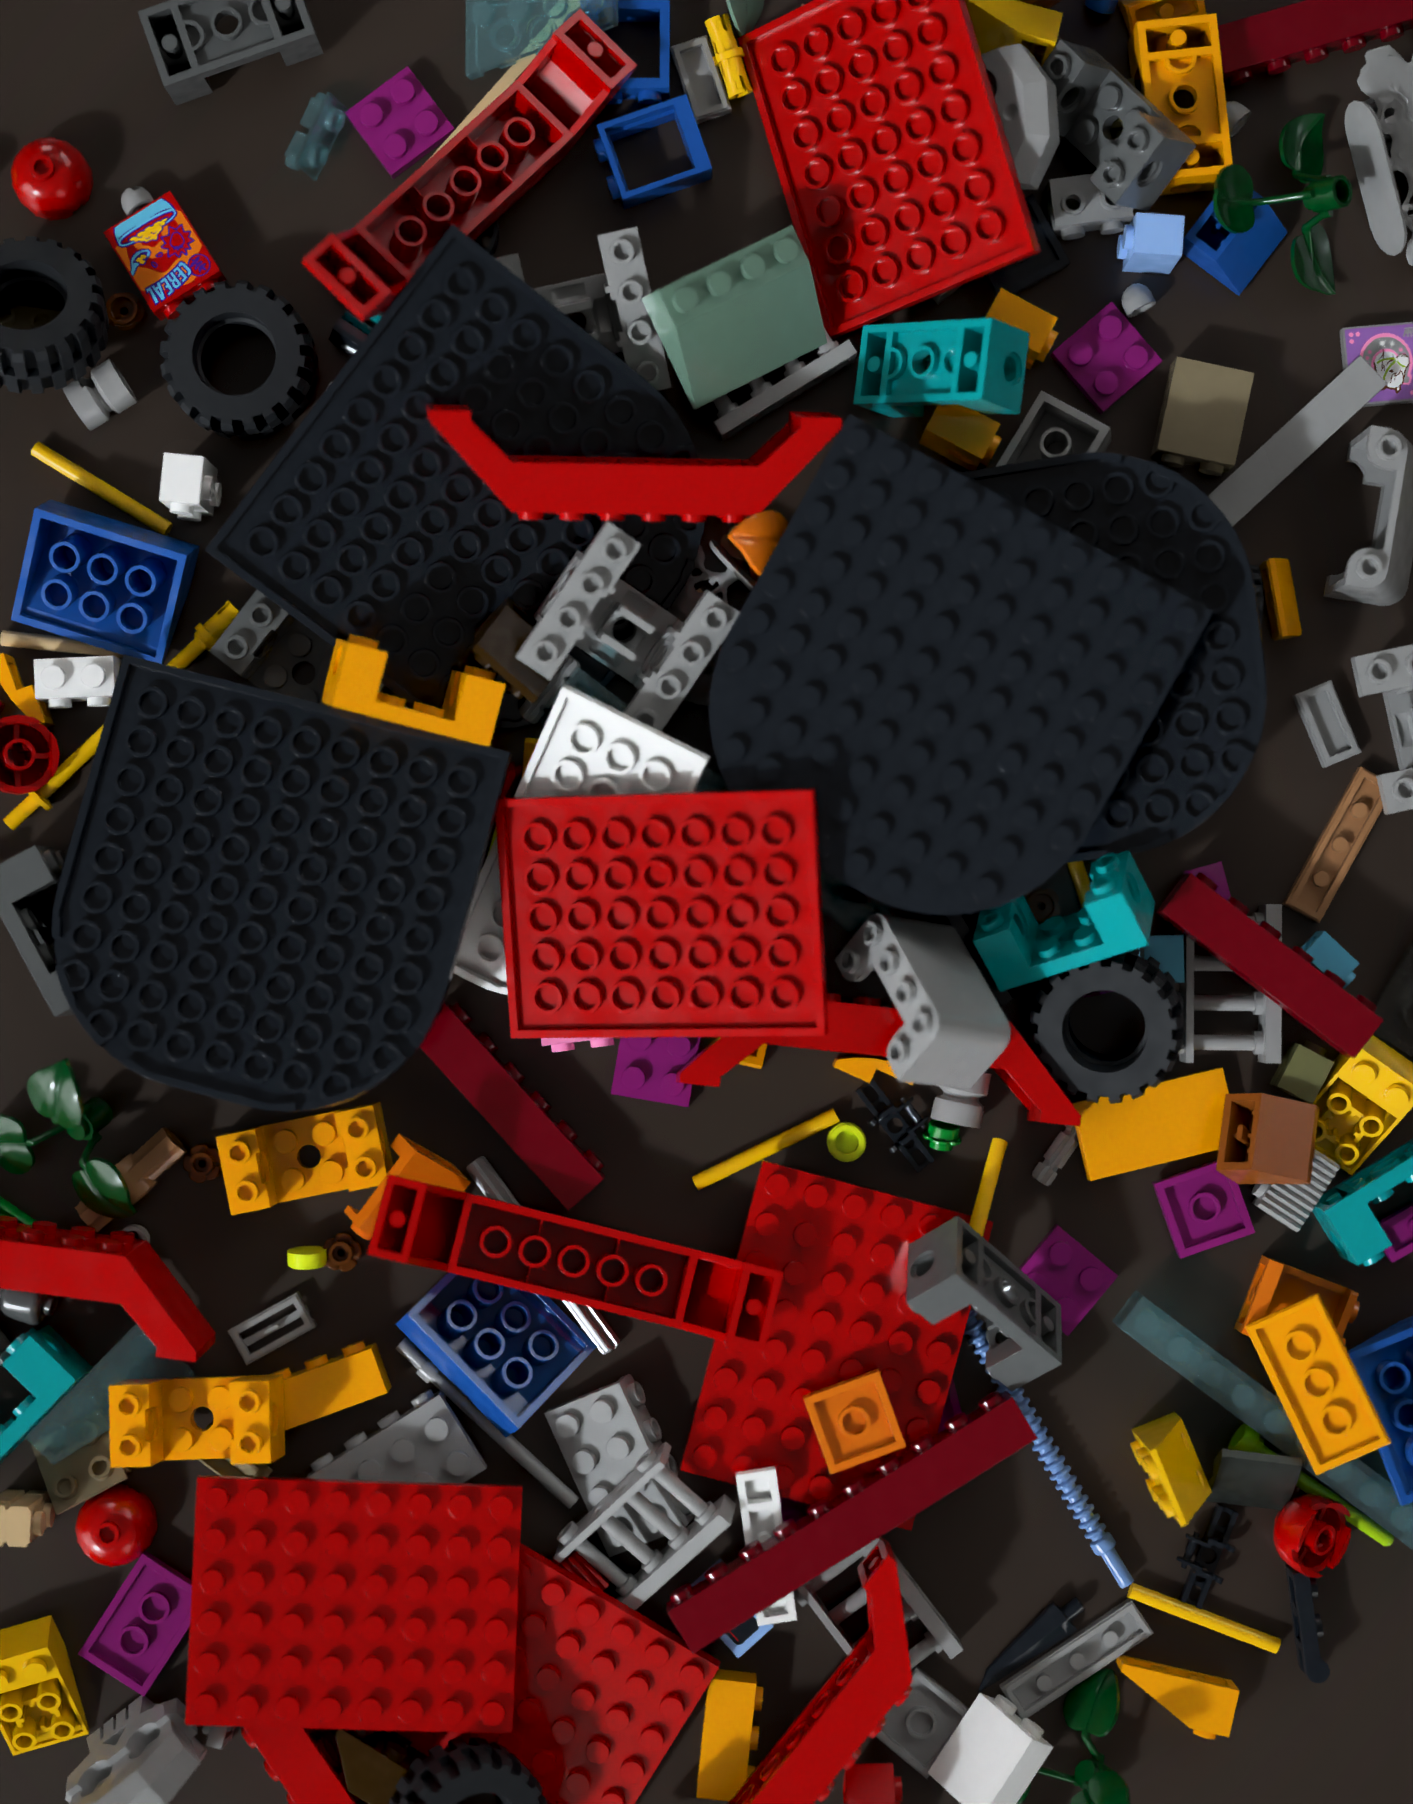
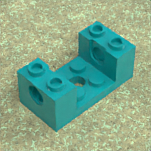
[853,318,1030,418]
[973,850,1155,992]
[1312,1138,1413,1266]
[0,1324,93,1464]

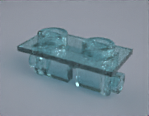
[284,92,349,180]

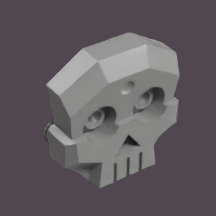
[982,43,1060,190]
[65,1695,207,1804]

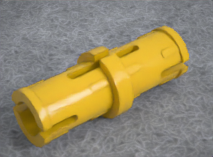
[704,13,753,99]

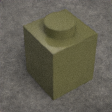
[1269,1040,1334,1104]

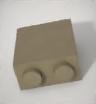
[1151,356,1255,476]

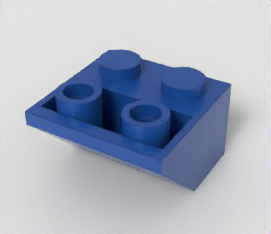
[1182,190,1288,296]

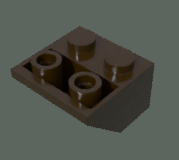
[472,597,566,704]
[336,1729,416,1804]

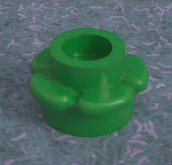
[923,1120,962,1151]

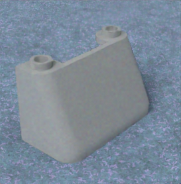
[1324,425,1413,606]

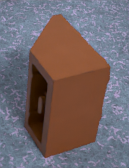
[1216,1093,1319,1184]

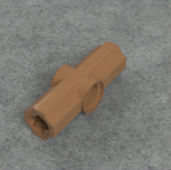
[75,1127,187,1233]

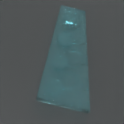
[465,0,618,80]
[25,1323,197,1465]

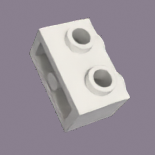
[159,452,222,521]
[34,656,122,709]

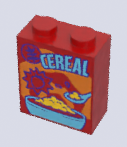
[103,191,227,321]

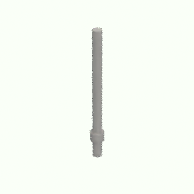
[395,1337,579,1509]

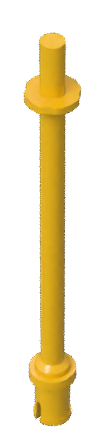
[3,600,240,831]

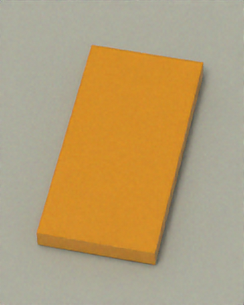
[1072,1067,1229,1181]
[1245,1293,1391,1475]

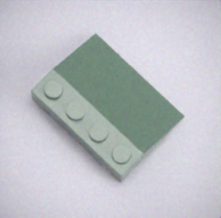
[641,225,827,410]

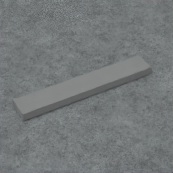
[1208,355,1387,527]

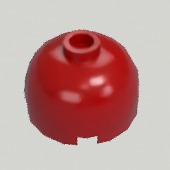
[11,137,94,220]
[0,714,60,795]
[75,1484,158,1567]
[1273,1494,1351,1578]

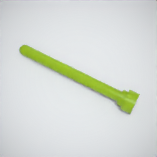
[1228,1423,1394,1546]

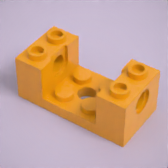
[1127,13,1233,196]
[919,288,1059,471]
[321,634,506,747]
[216,1102,393,1216]
[109,1374,285,1468]

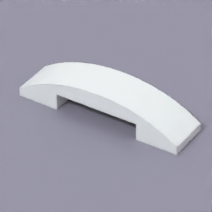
[735,1466,797,1626]

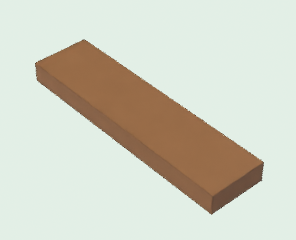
[1282,767,1383,923]

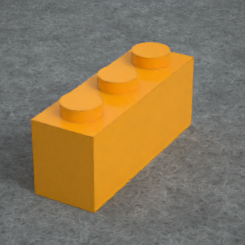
[269,1340,392,1431]
[696,1669,764,1801]

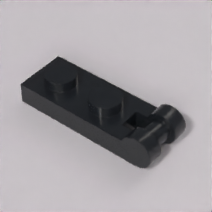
[1285,1564,1330,1683]

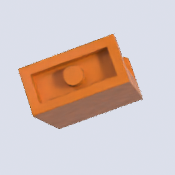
[344,1133,471,1241]
[1234,1255,1360,1345]

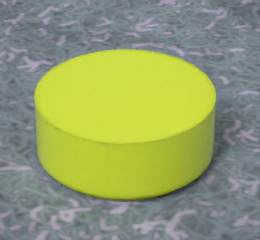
[826,1122,866,1162]
[287,1246,327,1270]

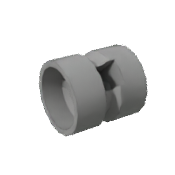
[62,358,138,431]
[930,1072,992,1129]

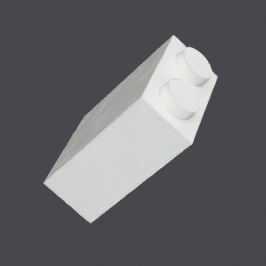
[927,1693,1053,1804]

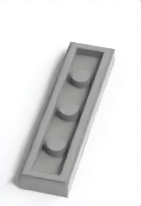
[999,1598,1154,1720]

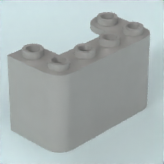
[834,914,1010,1089]

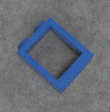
[591,0,670,105]
[593,94,712,209]

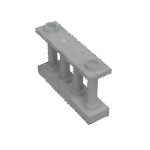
[713,328,857,442]
[1173,904,1282,1063]
[554,1441,736,1610]
[793,1537,963,1669]

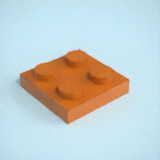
[802,1368,906,1475]

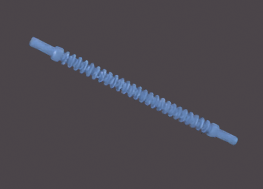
[964,1310,1134,1589]

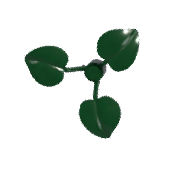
[1213,113,1352,295]
[0,1058,137,1218]
[1017,1668,1130,1804]

